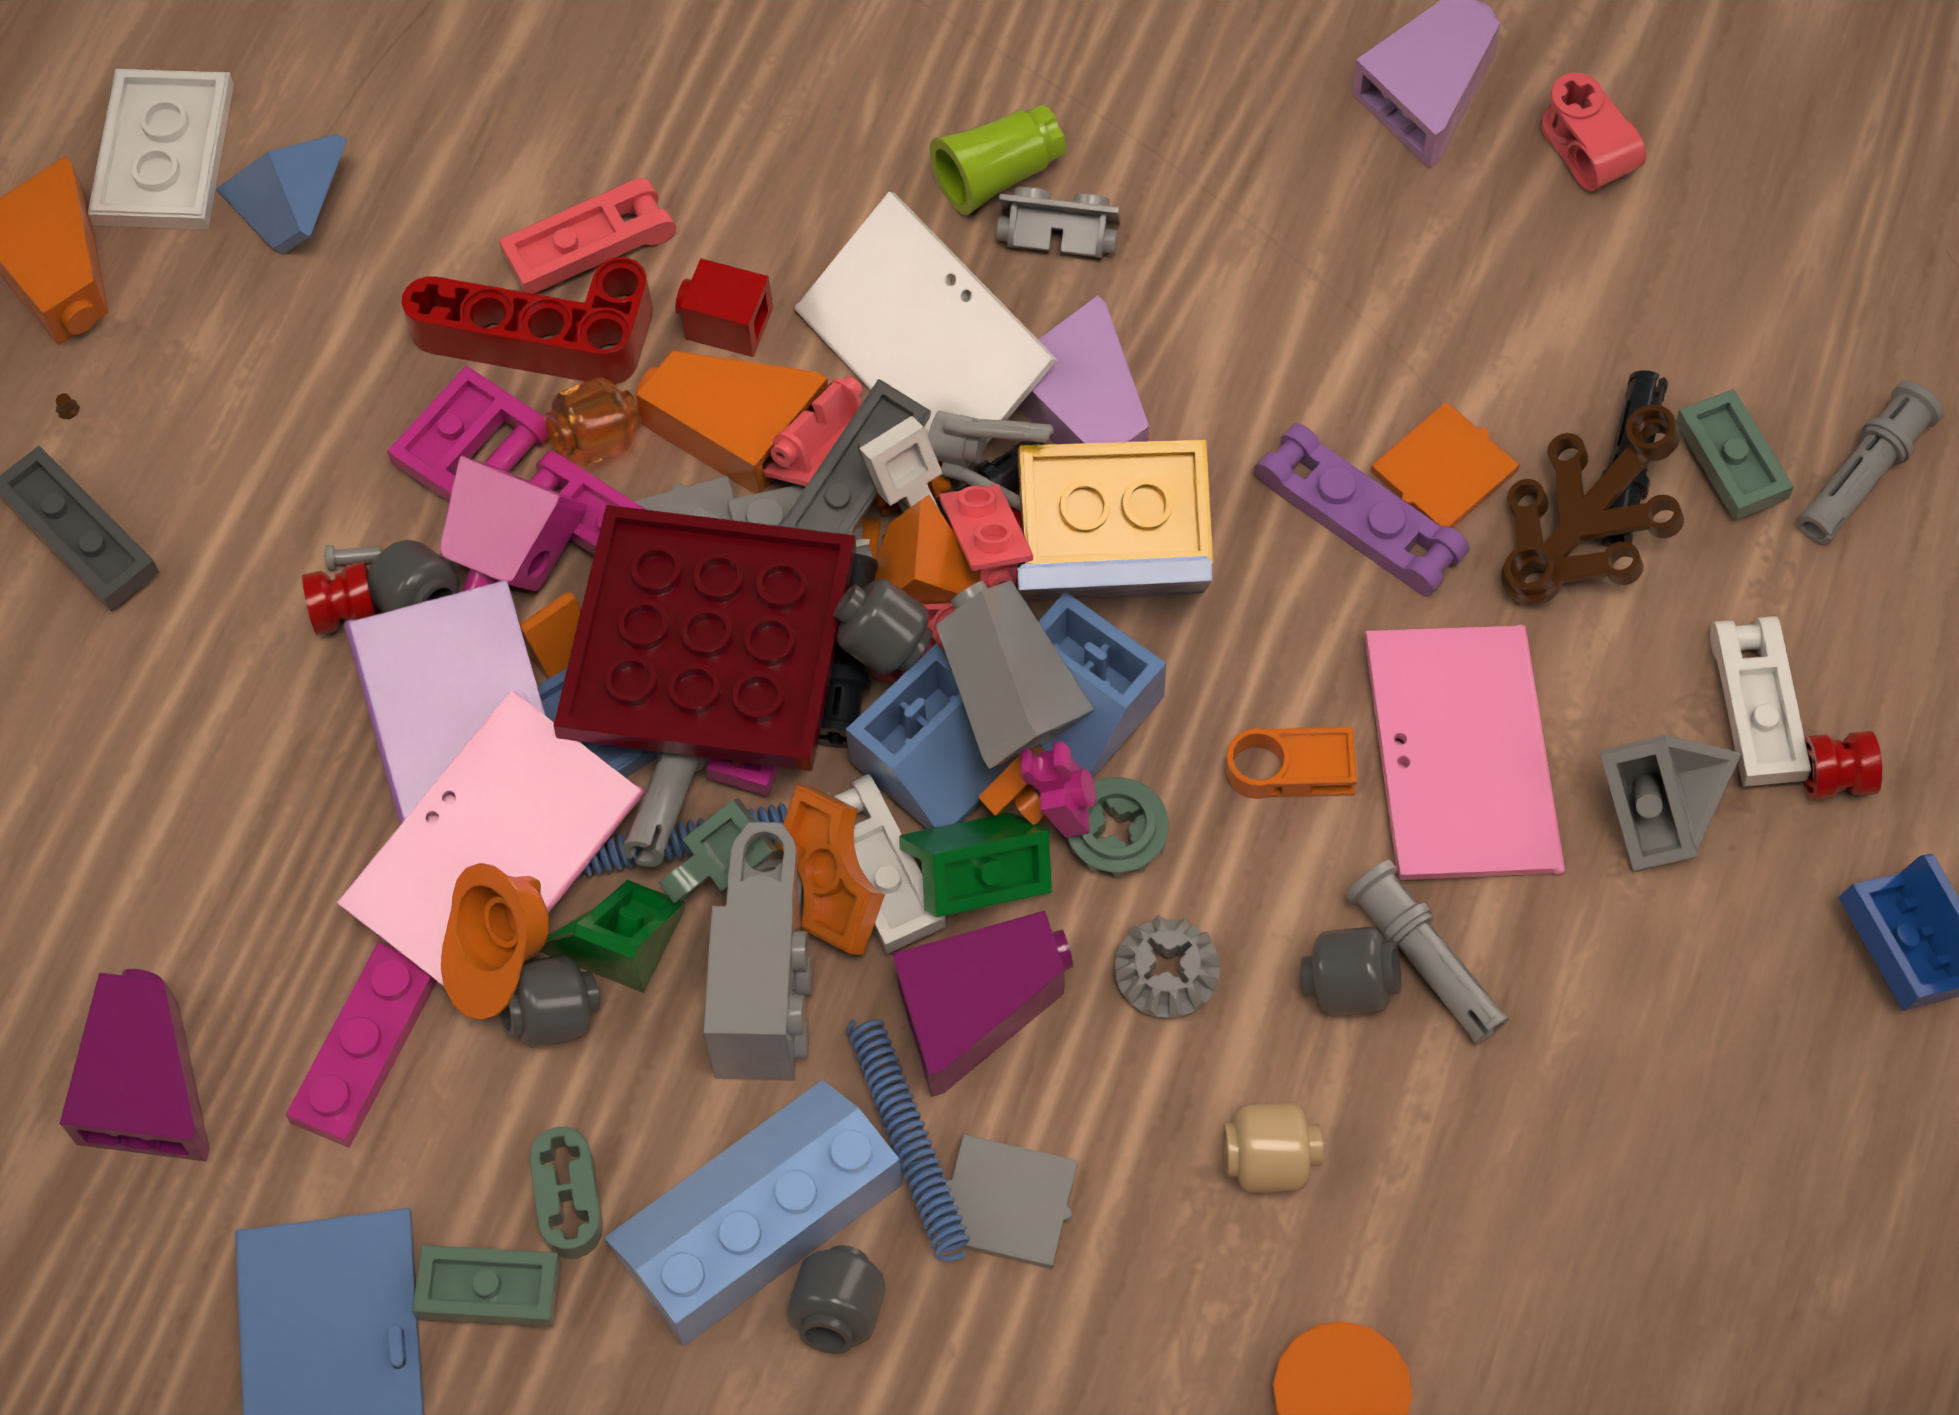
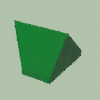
[539,880,686,993]

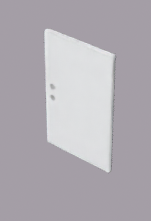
[794,191,1057,468]

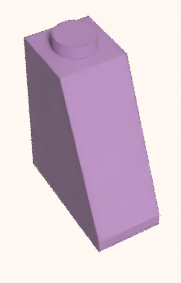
[1352,0,1501,169]
[1018,295,1149,444]

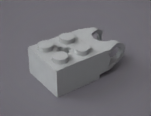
[703,822,813,1081]

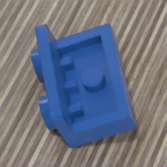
[1838,854,1959,1011]

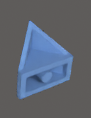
[216,134,347,254]

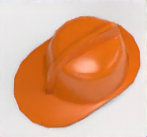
[440,863,550,1020]

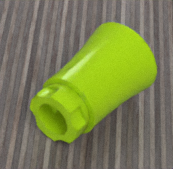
[929,105,1066,216]

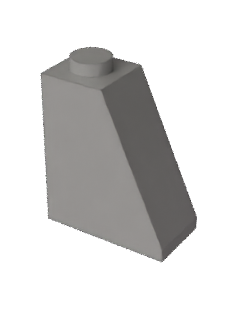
[936,580,1094,769]

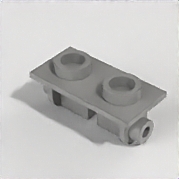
[996,187,1121,259]

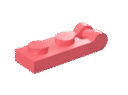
[499,178,677,294]

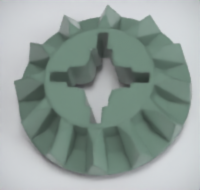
[1067,777,1169,878]

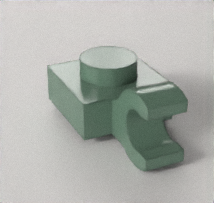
[658,798,777,903]

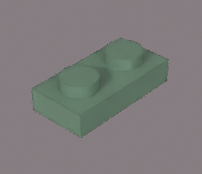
[1676,389,1794,521]
[412,1245,561,1327]

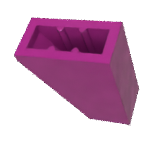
[892,910,1073,1097]
[59,969,209,1161]

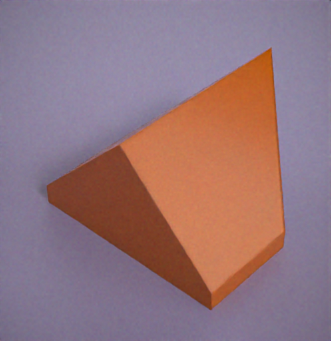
[875,495,980,604]

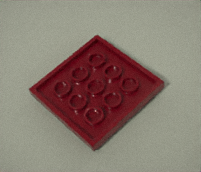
[553,505,856,771]

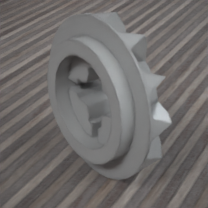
[1115,915,1220,1018]

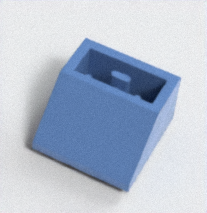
[1038,591,1166,779]
[846,644,1017,829]

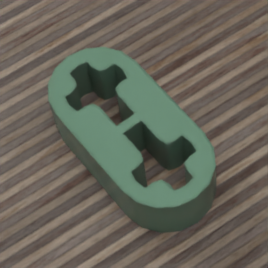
[530,1127,603,1259]

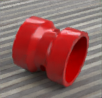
[302,561,378,636]
[1803,731,1883,800]

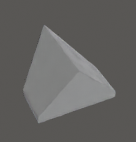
[1600,735,1742,871]

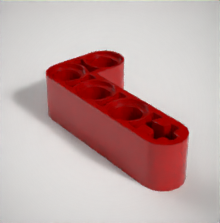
[401,257,653,385]

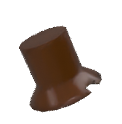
[56,393,80,419]

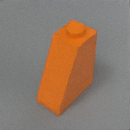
[0,156,109,345]
[636,350,828,494]

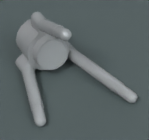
[928,411,1054,512]

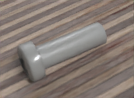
[325,545,382,570]

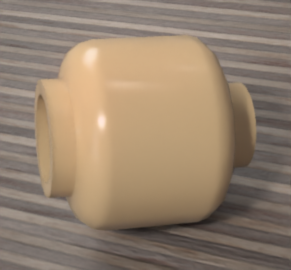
[1223,1102,1323,1193]

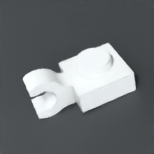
[859,416,943,512]

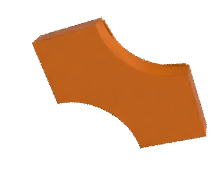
[776,784,885,955]

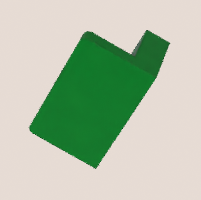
[899,813,1052,917]

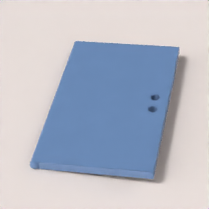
[235,1208,425,1415]

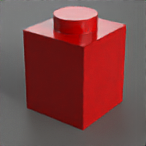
[675,258,773,357]

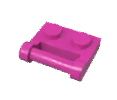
[387,365,553,502]

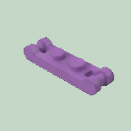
[1254,423,1470,596]

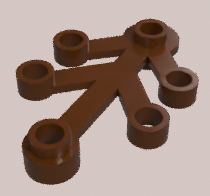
[1501,404,1684,606]

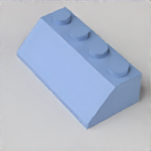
[604,1079,903,1346]

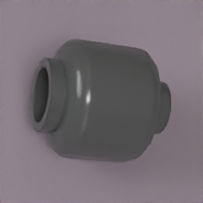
[367,539,460,613]
[833,578,933,675]
[1301,927,1401,1017]
[499,954,600,1048]
[787,1245,886,1354]

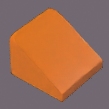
[520,592,581,680]

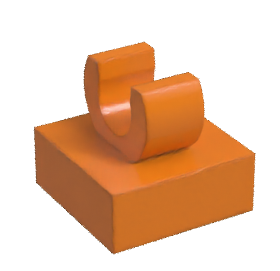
[978,746,1048,825]

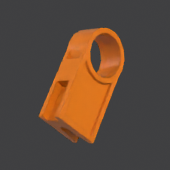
[1225,727,1357,799]

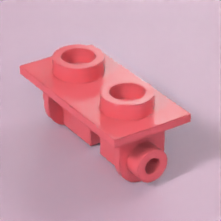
[763,376,863,486]
[939,484,1034,588]

